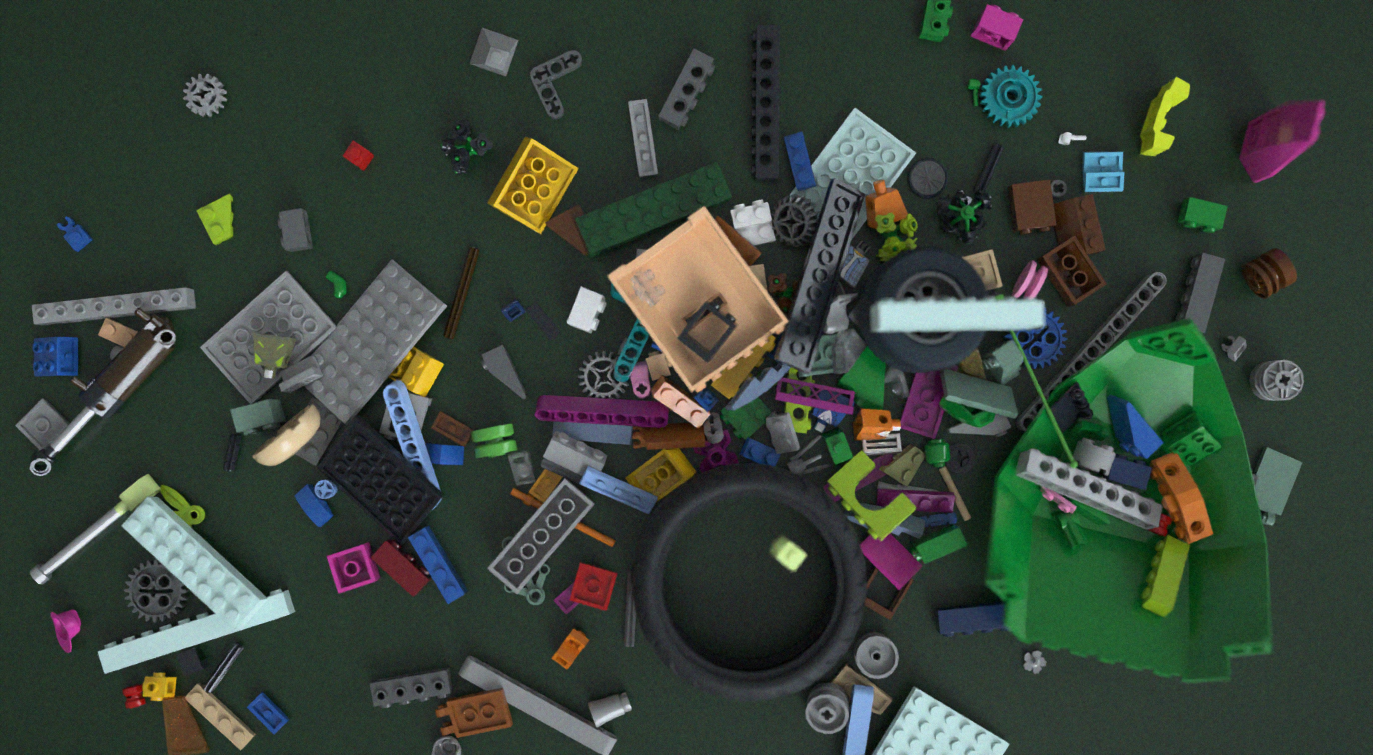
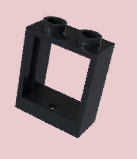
[677,300,739,363]

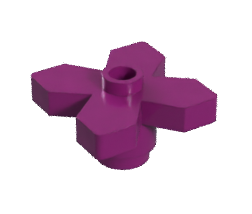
[693,429,739,473]

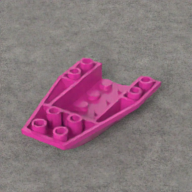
[1239,100,1324,183]

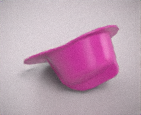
[50,609,81,653]

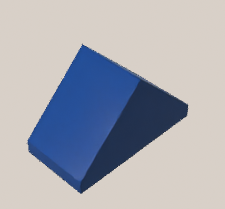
[426,443,465,465]

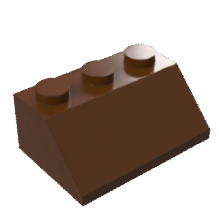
[1054,194,1106,255]
[1036,236,1107,307]

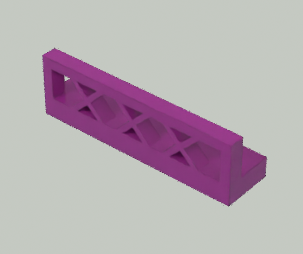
[774,377,855,415]

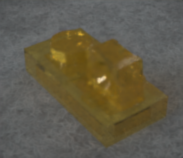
[960,348,986,380]

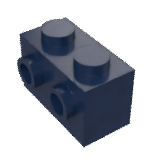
[1103,454,1152,490]

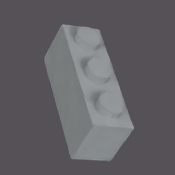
[543,430,608,476]

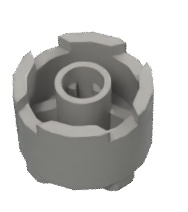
[1072,438,1116,476]

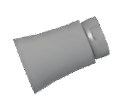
[588,692,632,728]

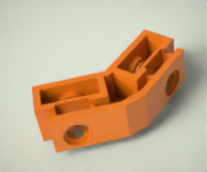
[1149,452,1213,544]

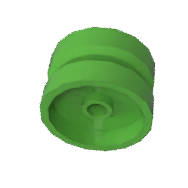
[471,423,518,458]

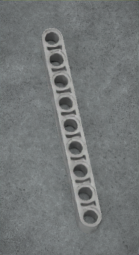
[458,655,617,755]

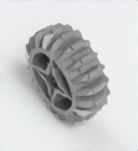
[578,351,630,399]

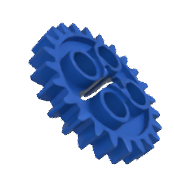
[1003,308,1067,369]

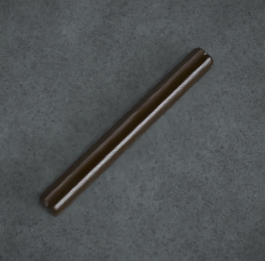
[443,247,480,339]

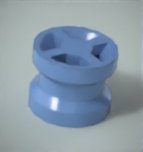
[315,479,338,499]

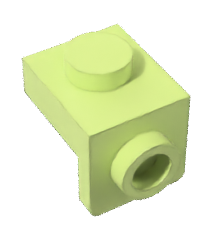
[770,536,806,571]

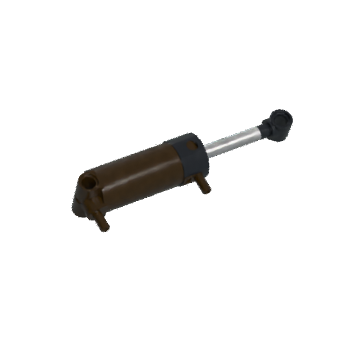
[30,308,176,476]

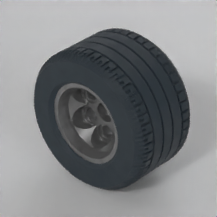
[857,246,989,373]

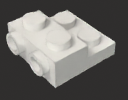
[730,200,776,246]

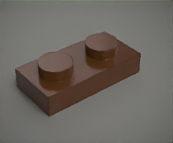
[431,411,475,447]

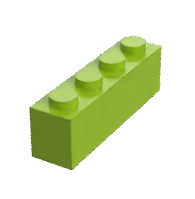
[1142,535,1190,617]

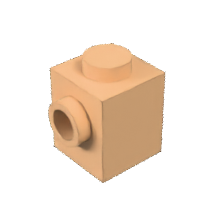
[645,351,672,381]

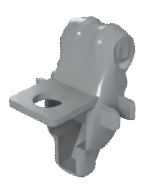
[823,282,858,334]

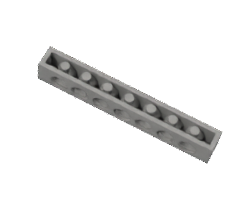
[32,287,196,326]
[1015,449,1162,530]

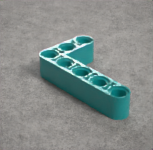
[610,283,650,382]

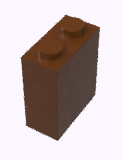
[1007,180,1056,235]

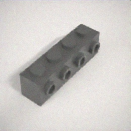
[370,667,454,708]

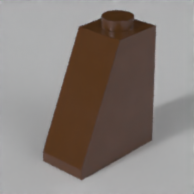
[545,204,587,256]

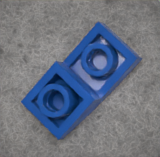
[694,387,719,412]
[295,484,334,527]

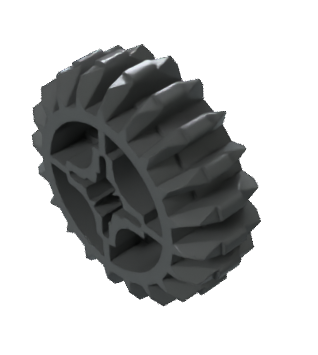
[770,194,819,247]

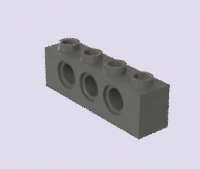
[658,48,716,130]

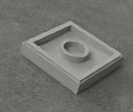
[15,398,70,450]

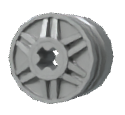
[1249,360,1304,401]

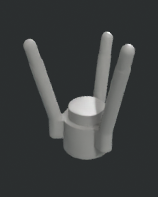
[787,435,831,476]

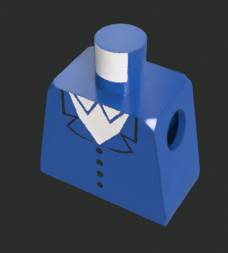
[811,385,855,433]

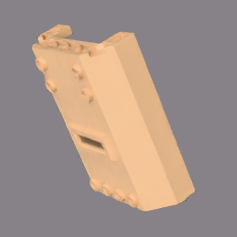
[608,206,788,393]

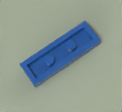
[784,132,817,191]

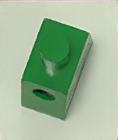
[821,427,853,468]

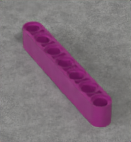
[535,395,669,428]

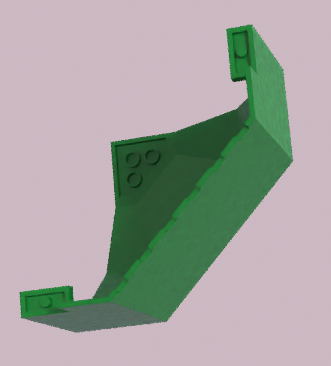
[986,318,1272,682]

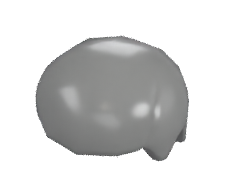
[432,735,461,755]

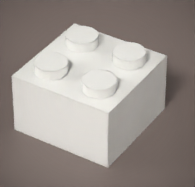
[567,287,607,334]

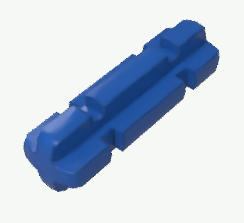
[919,512,957,528]

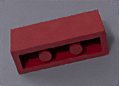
[371,539,432,597]

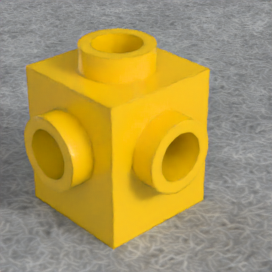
[142,672,177,701]

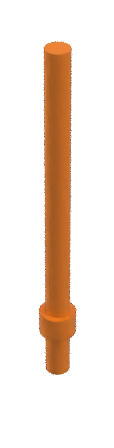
[510,488,616,547]

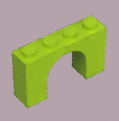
[827,450,916,541]

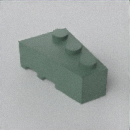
[980,340,1023,385]

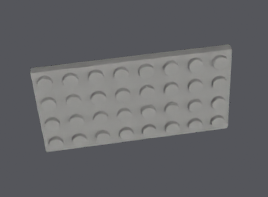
[304,259,447,425]

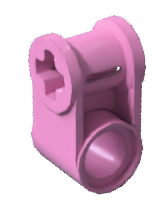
[630,361,651,399]

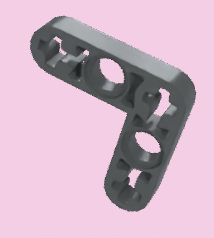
[530,50,582,120]

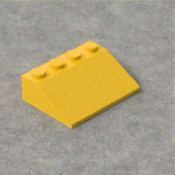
[487,137,579,234]

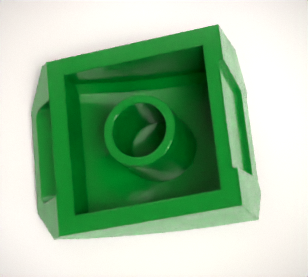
[939,396,995,428]

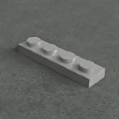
[628,99,658,178]

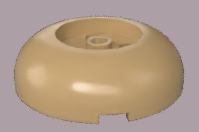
[252,403,320,466]

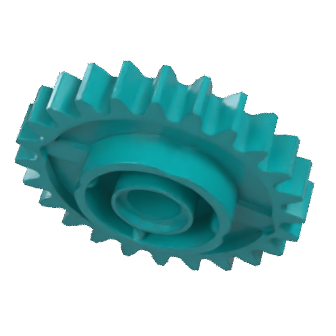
[979,65,1042,128]

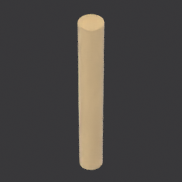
[939,466,971,521]

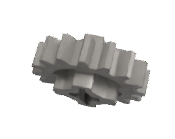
[183,74,227,117]

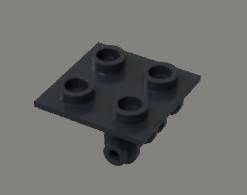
[1050,382,1093,433]

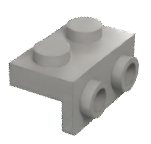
[766,411,800,454]

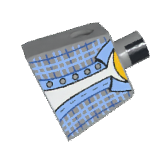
[839,241,870,289]

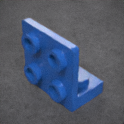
[33,337,78,376]

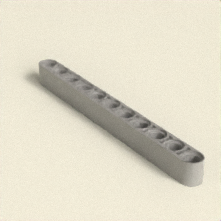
[1016,272,1167,432]

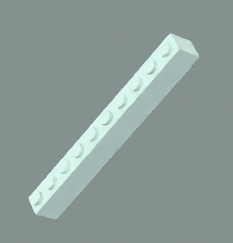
[98,588,295,674]

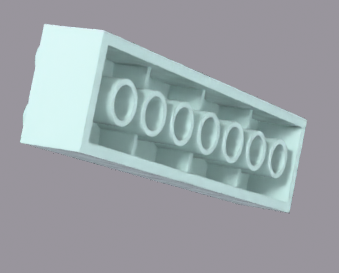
[871,298,1044,332]
[122,496,268,630]

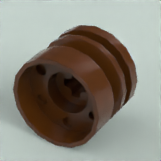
[1242,248,1297,299]

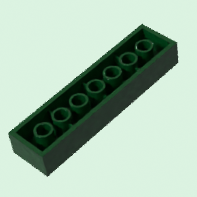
[574,162,732,258]

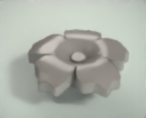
[1023,650,1047,674]

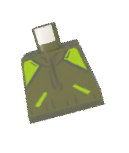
[253,333,296,379]

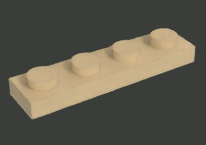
[184,683,256,750]

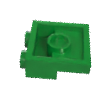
[720,397,772,440]

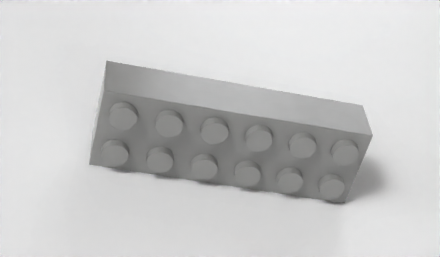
[487,478,595,594]

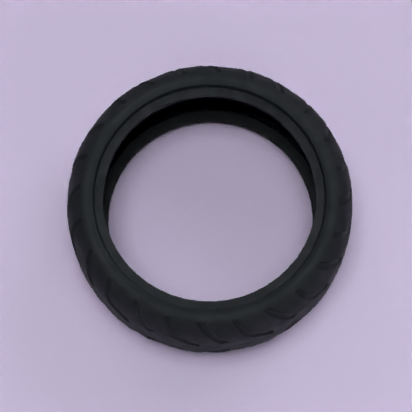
[631,463,867,701]

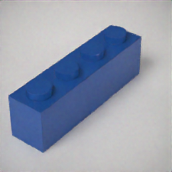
[408,526,468,604]

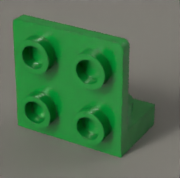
[1161,411,1222,466]

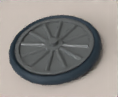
[908,158,948,198]

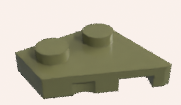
[879,444,925,487]

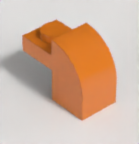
[552,629,589,669]

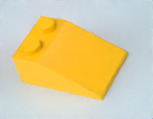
[625,448,697,502]

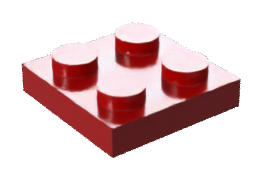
[569,562,618,611]

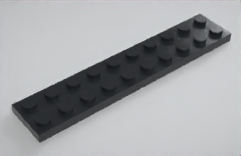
[774,178,865,374]

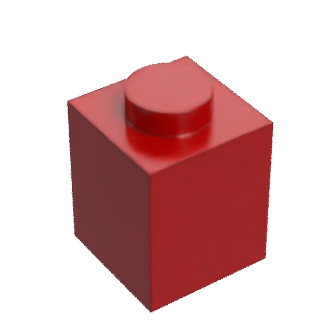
[343,140,374,171]

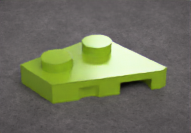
[196,194,233,245]

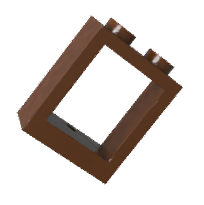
[865,565,914,620]

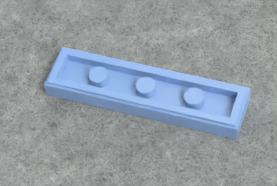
[579,466,658,514]

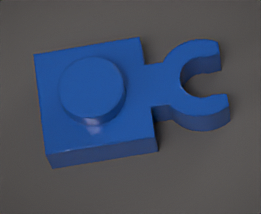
[57,216,93,252]

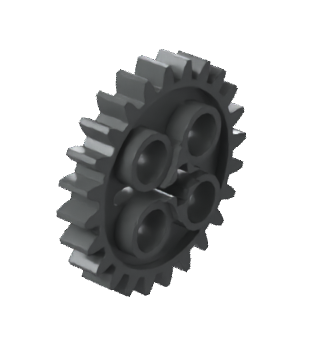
[124,559,190,622]

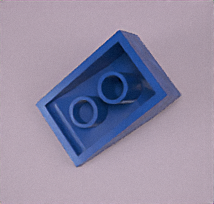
[1107,395,1163,459]

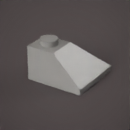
[470,28,518,76]

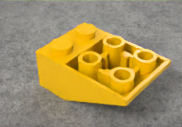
[389,346,444,397]

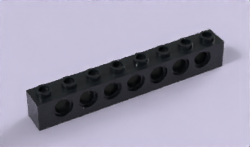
[751,25,780,181]

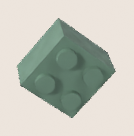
[231,399,286,435]

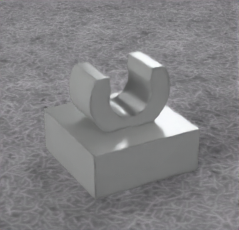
[1221,336,1247,361]

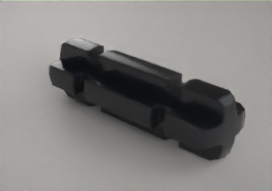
[223,434,242,472]

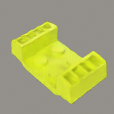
[1140,77,1190,156]

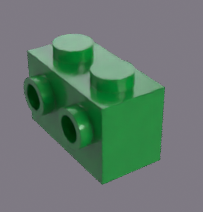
[919,0,953,42]
[1178,197,1228,233]

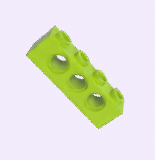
[784,367,815,433]

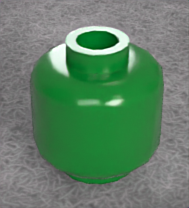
[924,439,951,467]

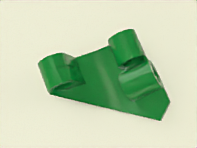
[837,344,886,410]

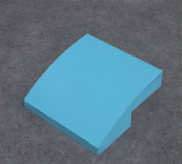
[1082,151,1124,192]

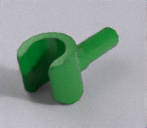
[967,78,980,106]

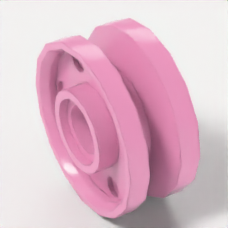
[1012,260,1048,298]

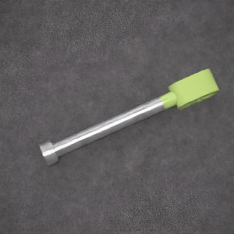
[30,474,161,584]

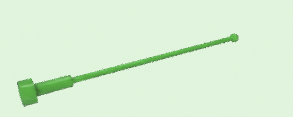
[994,294,1078,468]

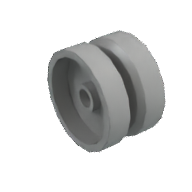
[853,631,899,679]
[805,682,849,734]

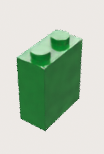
[909,524,967,564]

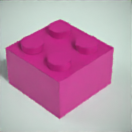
[970,4,1023,51]
[327,542,381,593]

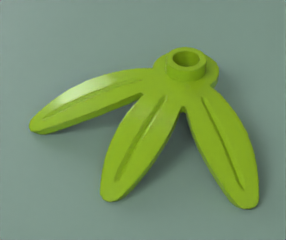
[160,485,205,528]

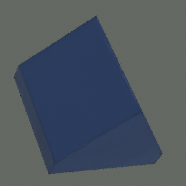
[501,298,526,323]

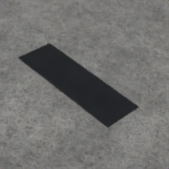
[526,302,561,340]

